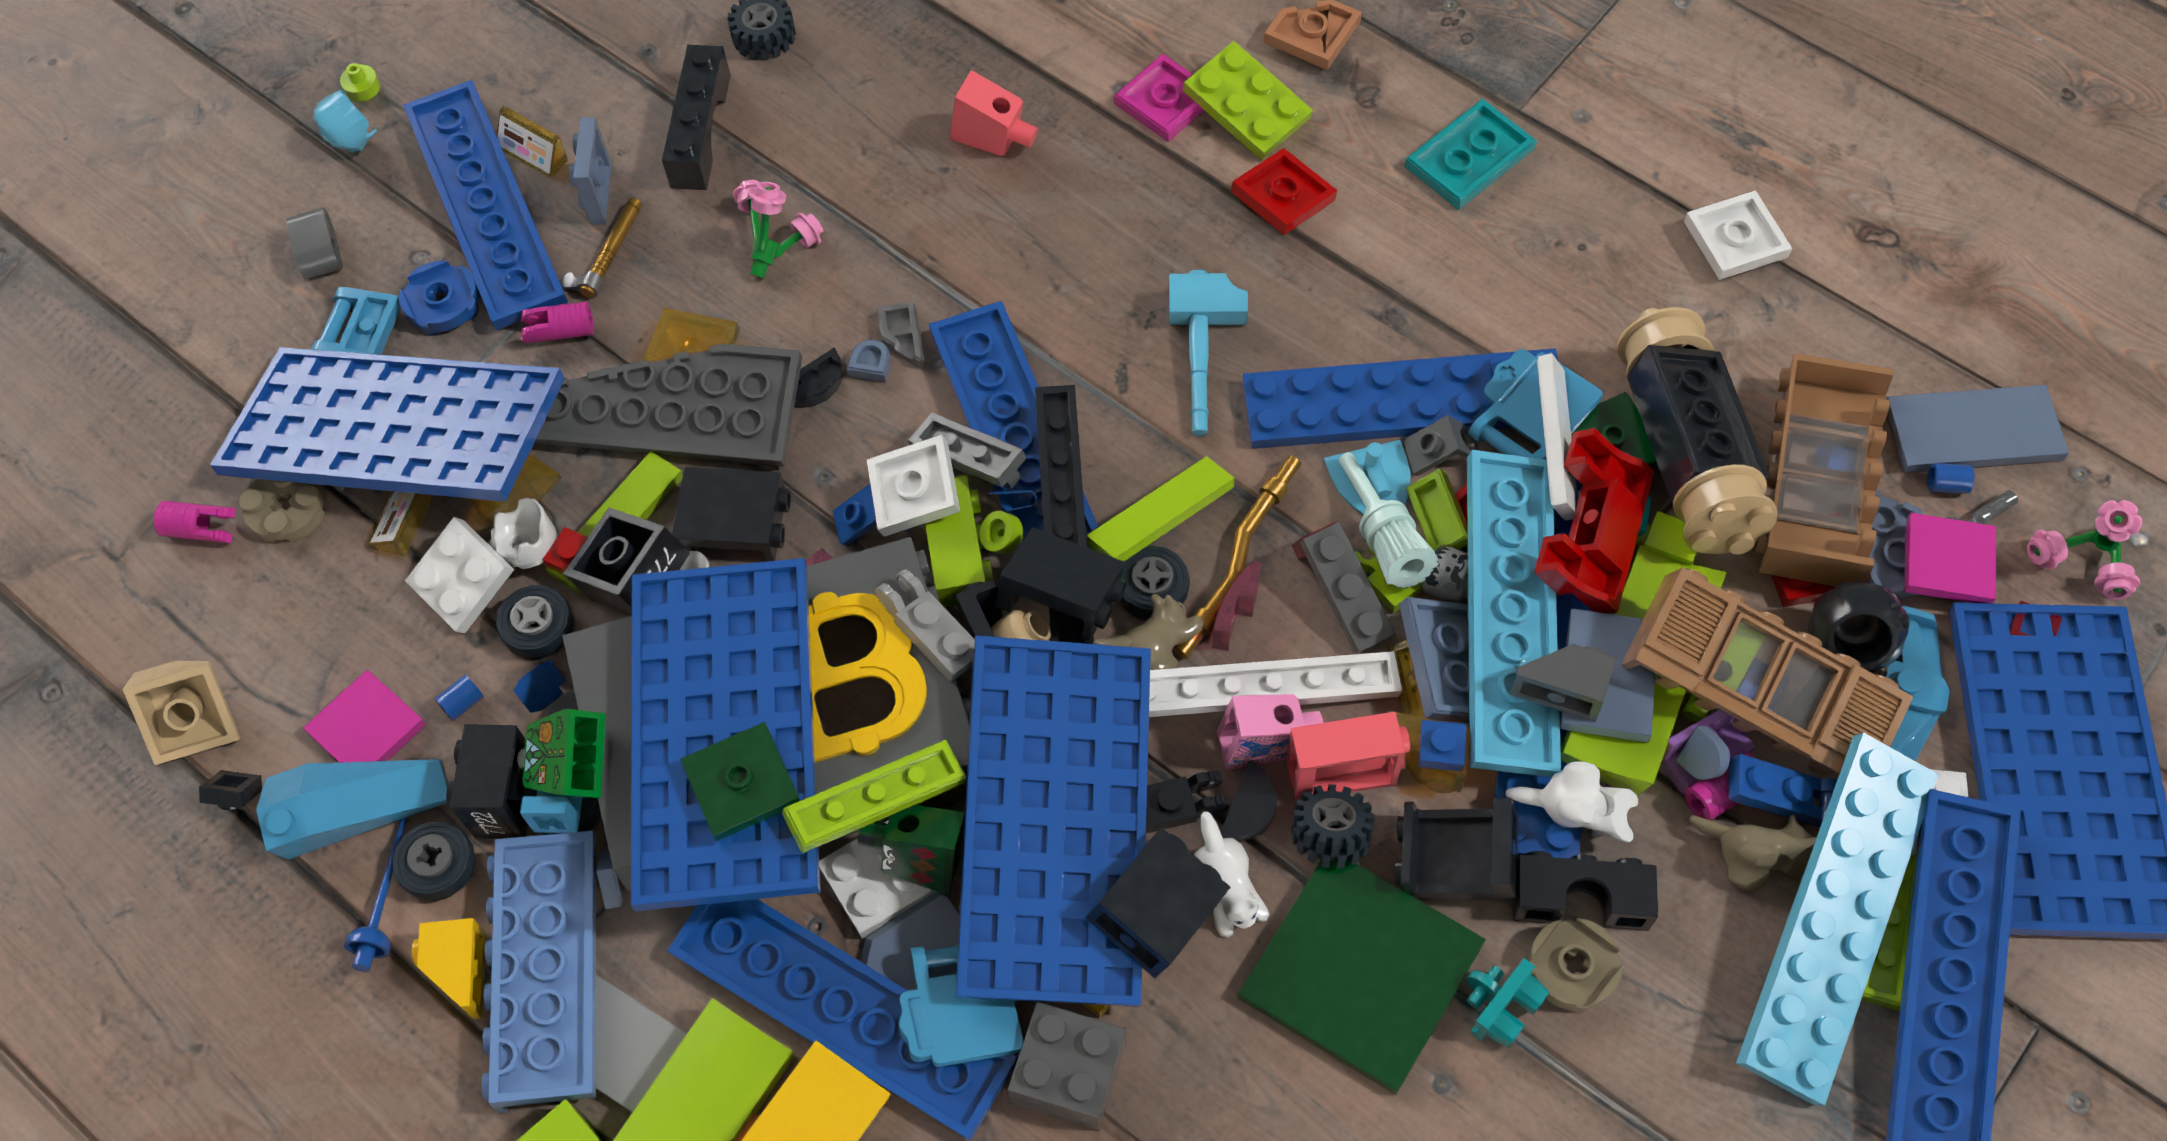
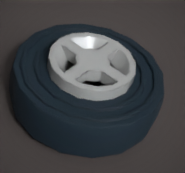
[496,585,574,658]

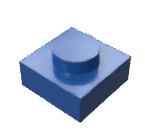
[1418,720,1466,771]

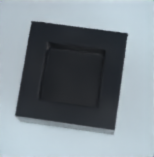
[199,770,262,810]

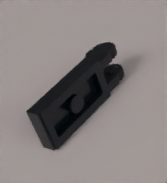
[1146,770,1230,834]

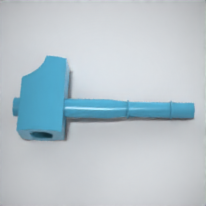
[1169,270,1248,437]

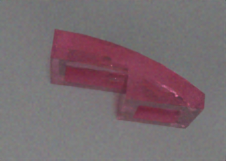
[1212,561,1262,651]

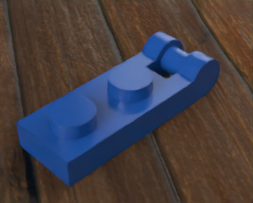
[1729,754,1837,827]

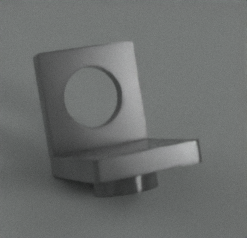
[1403,415,1480,475]

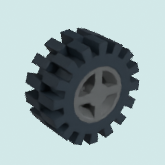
[727,0,796,61]
[1291,784,1374,868]

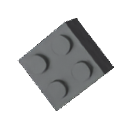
[1008,1002,1126,1131]

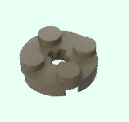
[238,479,326,543]
[1529,918,1622,1014]

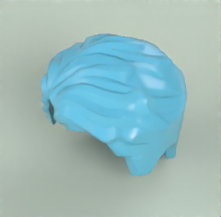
[313,90,377,152]

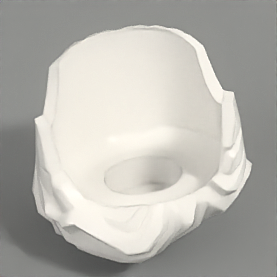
[489,498,557,569]

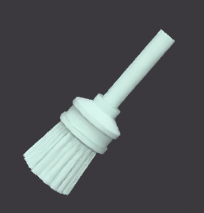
[1339,452,1439,588]

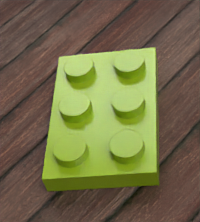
[1182,41,1313,161]

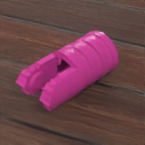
[521,301,594,344]
[154,500,236,544]
[1684,751,1754,820]

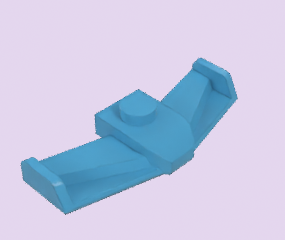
[1883,606,1950,761]

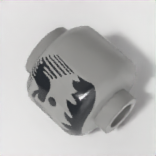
[1422,545,1468,603]

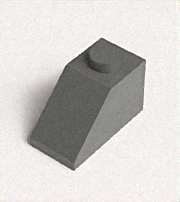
[1510,644,1617,722]

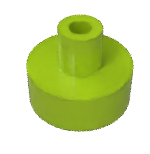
[340,63,380,102]
[980,511,1023,555]

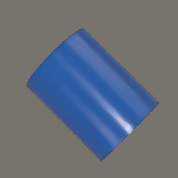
[1927,463,1975,494]
[434,674,484,721]

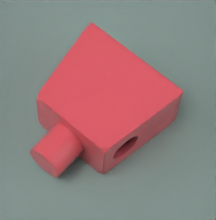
[950,71,1039,156]

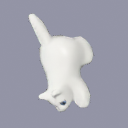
[1505,761,1638,844]
[1194,812,1270,938]

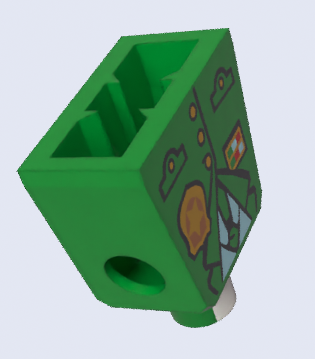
[517,709,606,798]

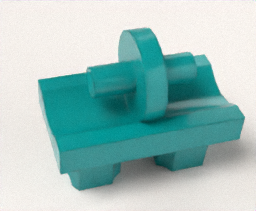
[1466,958,1550,1048]

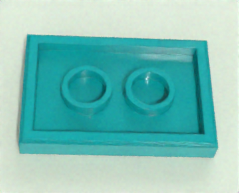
[1404,98,1537,210]

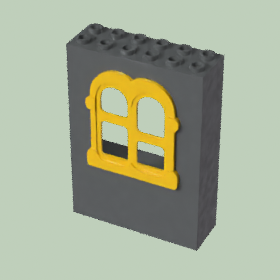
[562,537,971,896]

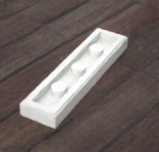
[1537,353,1578,521]

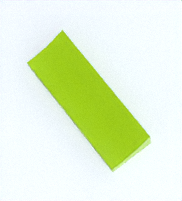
[1560,545,1727,796]
[613,998,796,1141]

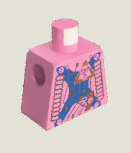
[1216,694,1323,770]

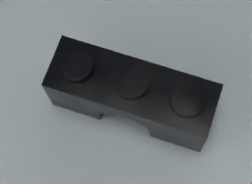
[1513,851,1658,931]

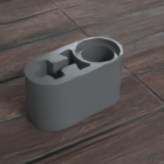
[286,207,343,280]

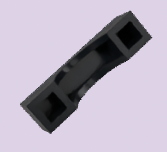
[662,44,731,190]

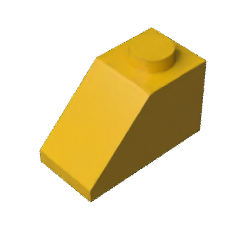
[412,918,486,1019]

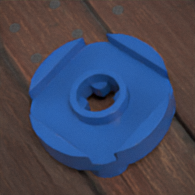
[399,261,480,335]

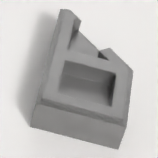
[877,301,925,368]

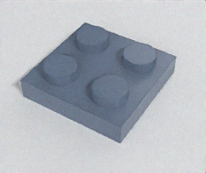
[569,117,612,224]

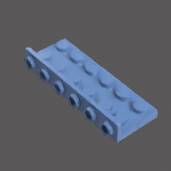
[482,831,596,1114]

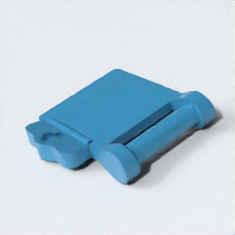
[1468,349,1603,460]
[899,945,1024,1067]

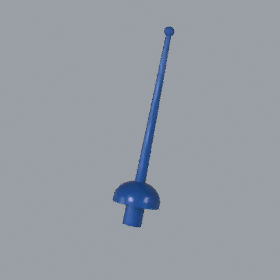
[344,817,407,972]

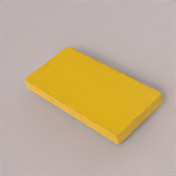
[741,1040,891,1141]

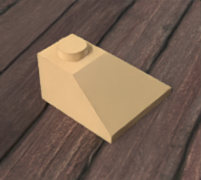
[122,661,241,765]

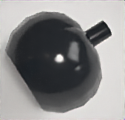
[1808,580,1910,674]

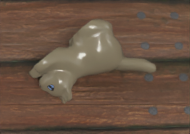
[1093,594,1204,670]
[1689,815,1817,892]

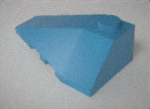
[256,759,448,860]

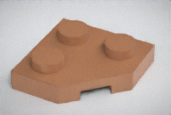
[1264,0,1362,70]

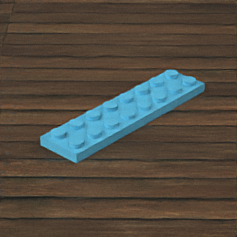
[1467,450,1561,777]
[1736,733,1938,1106]

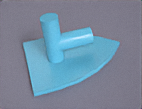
[1324,440,1411,515]

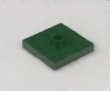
[1571,392,1658,468]
[681,722,800,842]

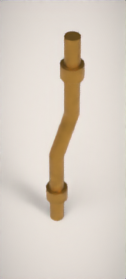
[1174,455,1302,659]

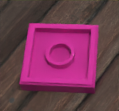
[1114,54,1204,142]
[1904,513,1996,603]
[303,669,426,762]

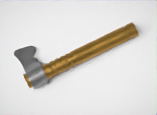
[560,198,642,298]

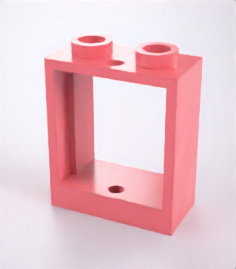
[1286,712,1410,801]

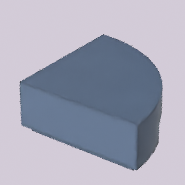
[596,848,623,909]

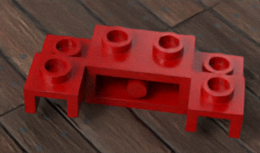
[1534,428,1654,614]

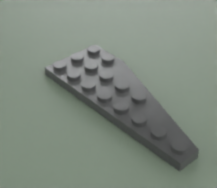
[534,344,802,467]

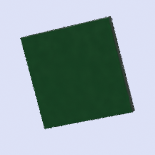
[1237,859,1486,1095]

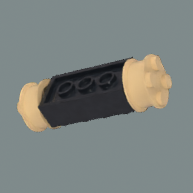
[1617,307,1778,554]

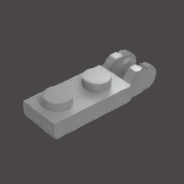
[875,569,974,682]

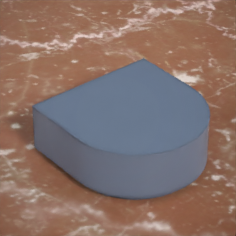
[847,340,891,383]
[1676,725,1730,780]

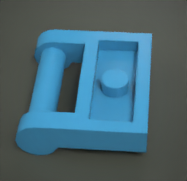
[310,287,401,355]

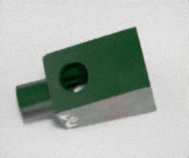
[858,805,965,895]

